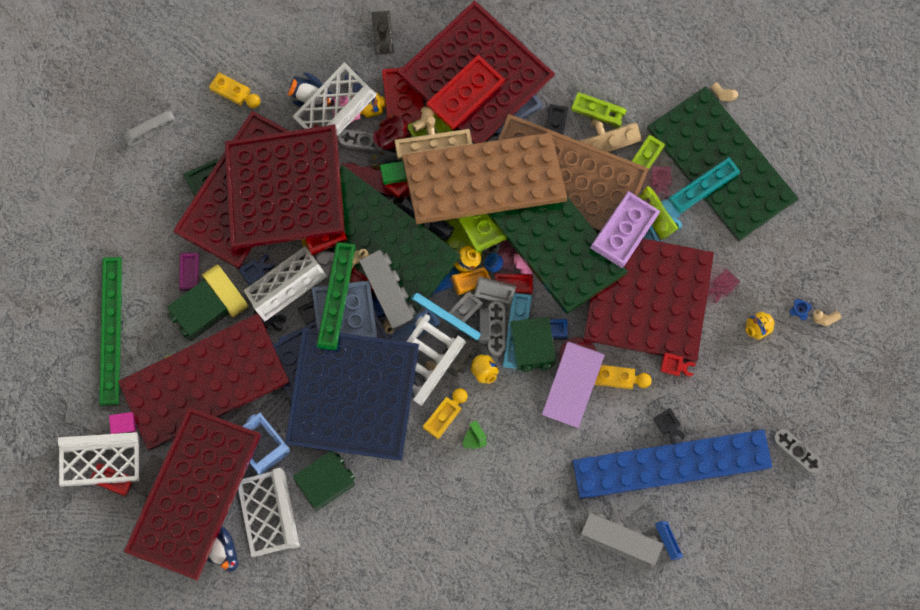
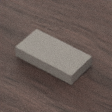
[474,277,516,305]

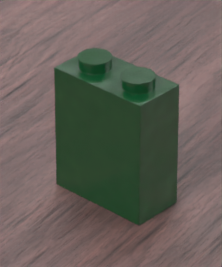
[167,280,229,341]
[510,317,556,373]
[293,451,356,512]

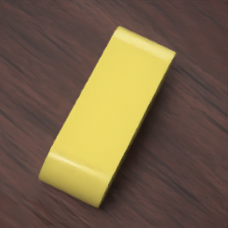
[202,264,249,318]

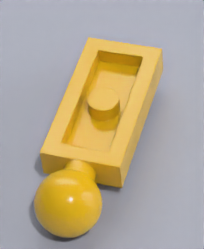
[209,72,261,109]
[595,365,652,390]
[423,388,468,440]

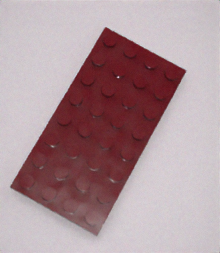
[173,111,289,269]
[118,313,290,451]
[123,407,261,581]

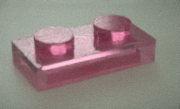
[498,239,518,273]

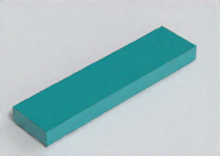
[669,157,740,214]

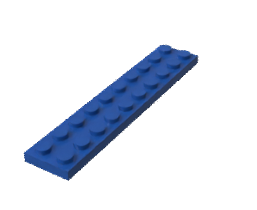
[572,430,772,499]

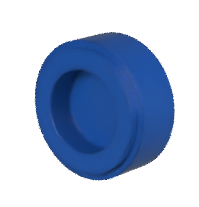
[484,253,503,273]

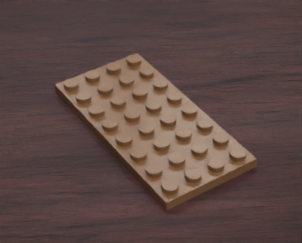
[498,114,649,231]
[402,133,567,224]

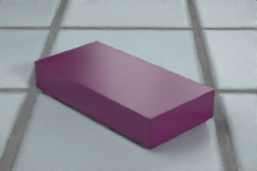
[179,253,200,291]

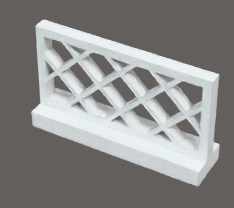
[293,62,377,136]
[243,246,327,322]
[58,432,140,487]
[238,468,300,557]

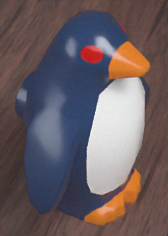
[288,72,335,107]
[207,526,239,573]

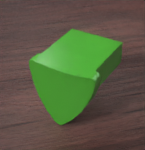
[463,420,487,449]

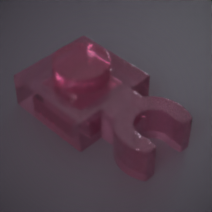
[651,166,671,199]
[707,269,740,304]

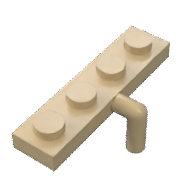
[394,117,472,160]
[580,119,642,152]

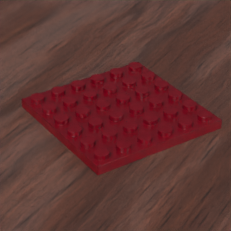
[397,0,555,144]
[225,124,345,249]
[583,238,714,363]

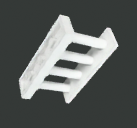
[407,314,466,406]

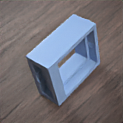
[242,413,290,475]

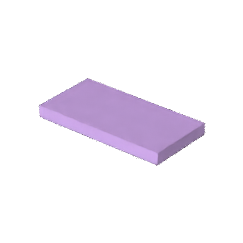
[590,191,660,268]
[542,341,605,428]

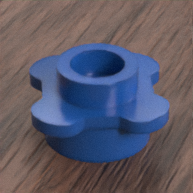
[790,299,812,321]

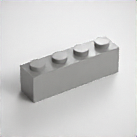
[359,250,417,331]
[580,512,664,569]

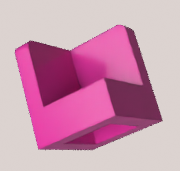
[109,412,137,434]

